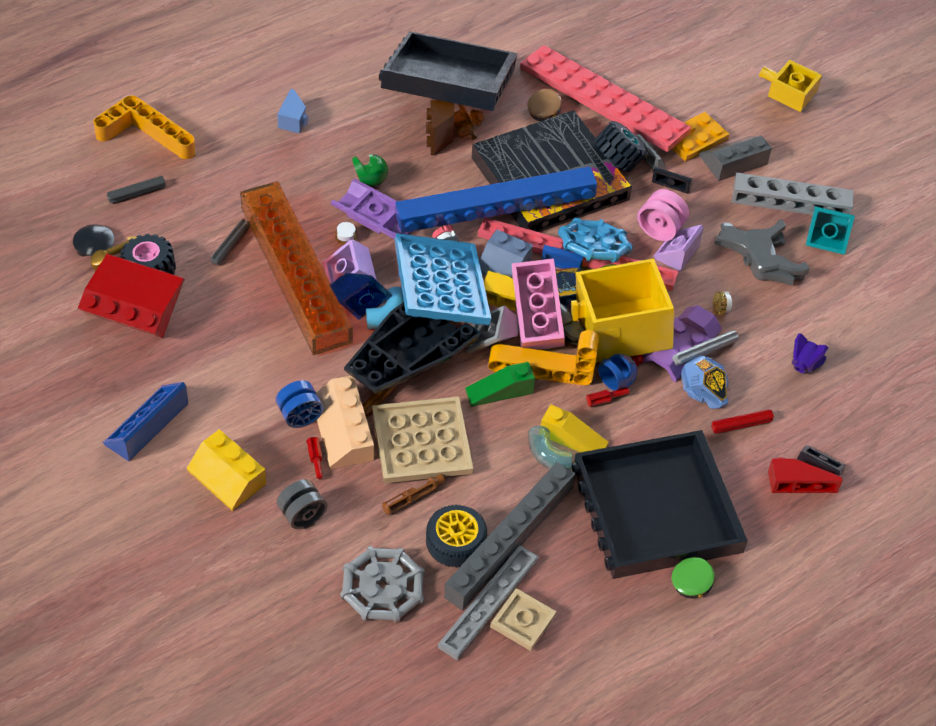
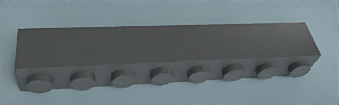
[444,462,575,611]

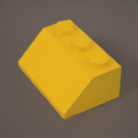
[187,429,266,511]

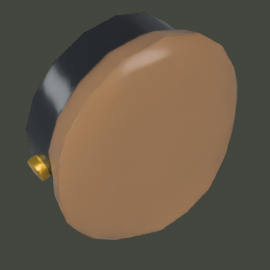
[527,89,561,121]

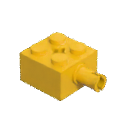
[759,60,822,112]

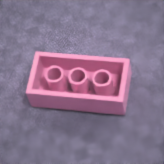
[512,259,565,350]

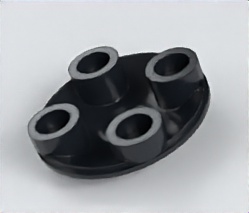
[73,224,114,257]

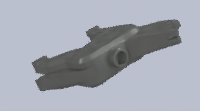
[715,219,809,286]

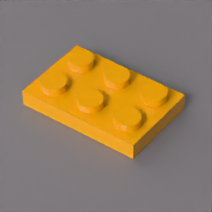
[672,112,730,162]

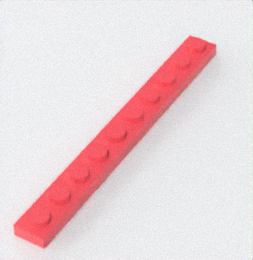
[478,218,679,291]

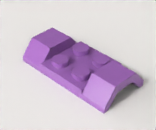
[331,178,411,239]
[643,305,722,382]

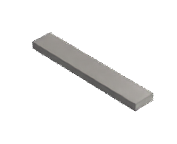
[438,545,539,661]

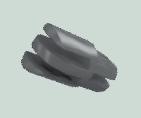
[560,304,585,345]

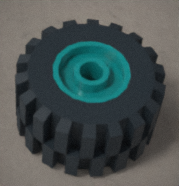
[595,121,647,172]

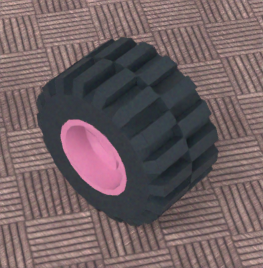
[120,234,176,275]

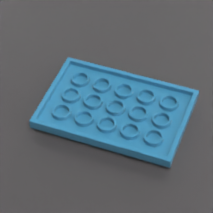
[394,233,491,325]

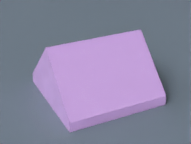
[653,225,704,272]

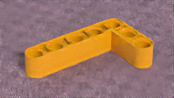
[93,95,196,159]
[488,330,599,386]

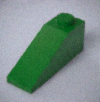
[465,362,535,407]

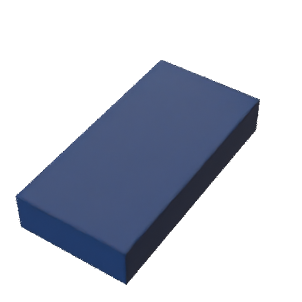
[541,245,584,270]

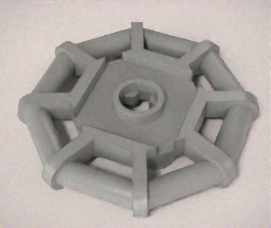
[340,546,426,623]

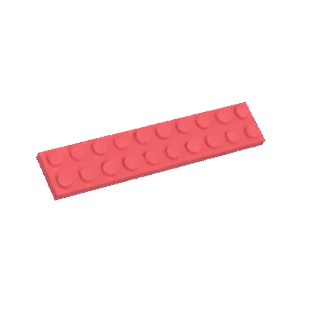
[520,45,691,152]

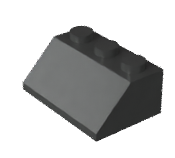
[699,135,772,181]

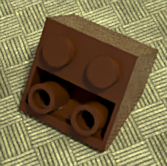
[426,100,455,155]

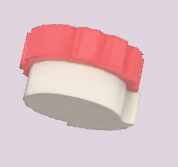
[432,225,458,241]

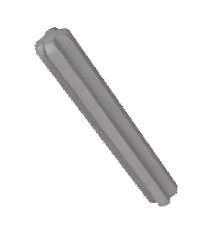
[672,330,739,366]

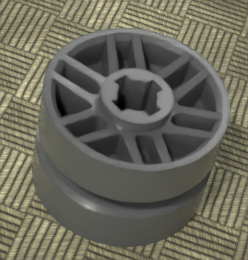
[277,479,328,529]

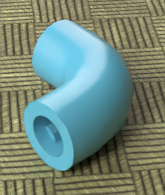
[366,287,404,330]

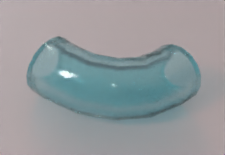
[528,426,572,470]

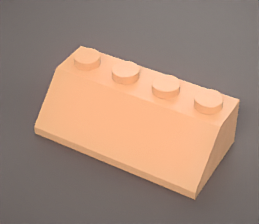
[316,376,374,469]

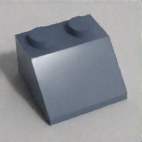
[479,229,533,279]

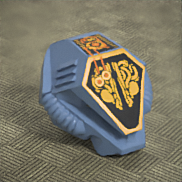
[681,355,729,409]

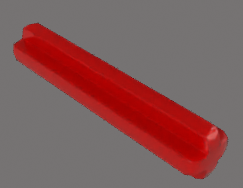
[711,409,774,434]

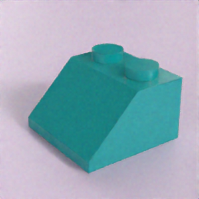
[805,206,855,255]

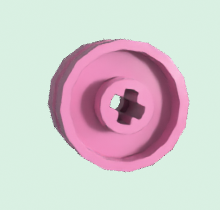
[637,189,689,241]

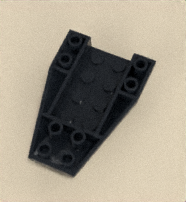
[344,302,482,393]

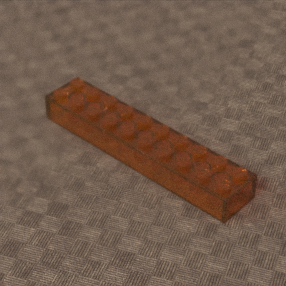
[240,181,353,355]

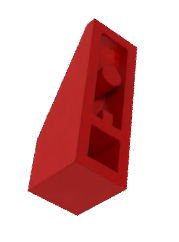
[768,457,843,493]

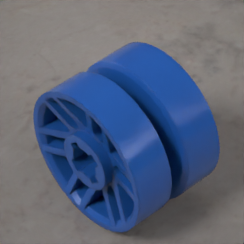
[276,380,323,428]

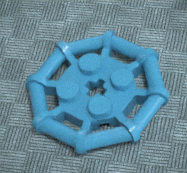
[558,218,633,262]

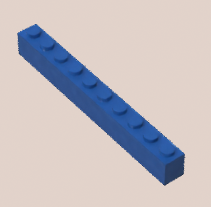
[395,166,597,233]

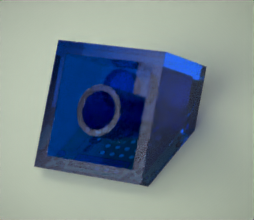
[330,273,392,320]

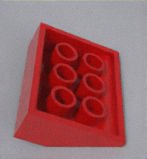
[77,254,185,338]

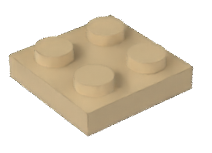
[490,588,556,651]

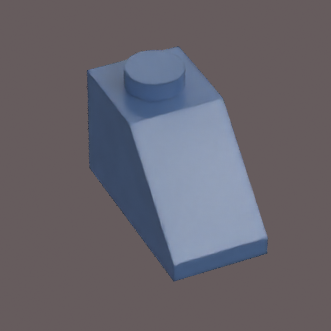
[277,89,308,133]

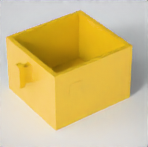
[571,259,674,363]

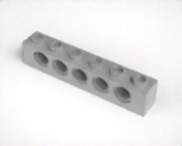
[731,173,853,215]

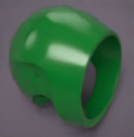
[352,154,388,187]

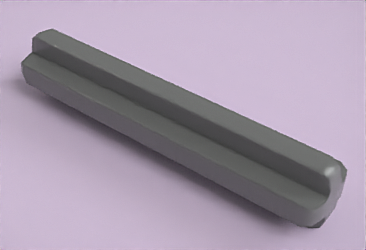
[107,176,165,203]
[211,219,250,266]

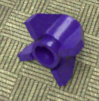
[792,333,829,374]

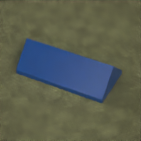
[102,382,188,461]

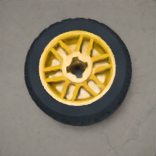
[426,504,487,568]

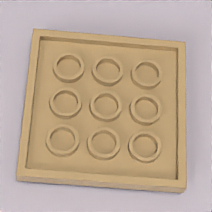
[372,397,473,483]

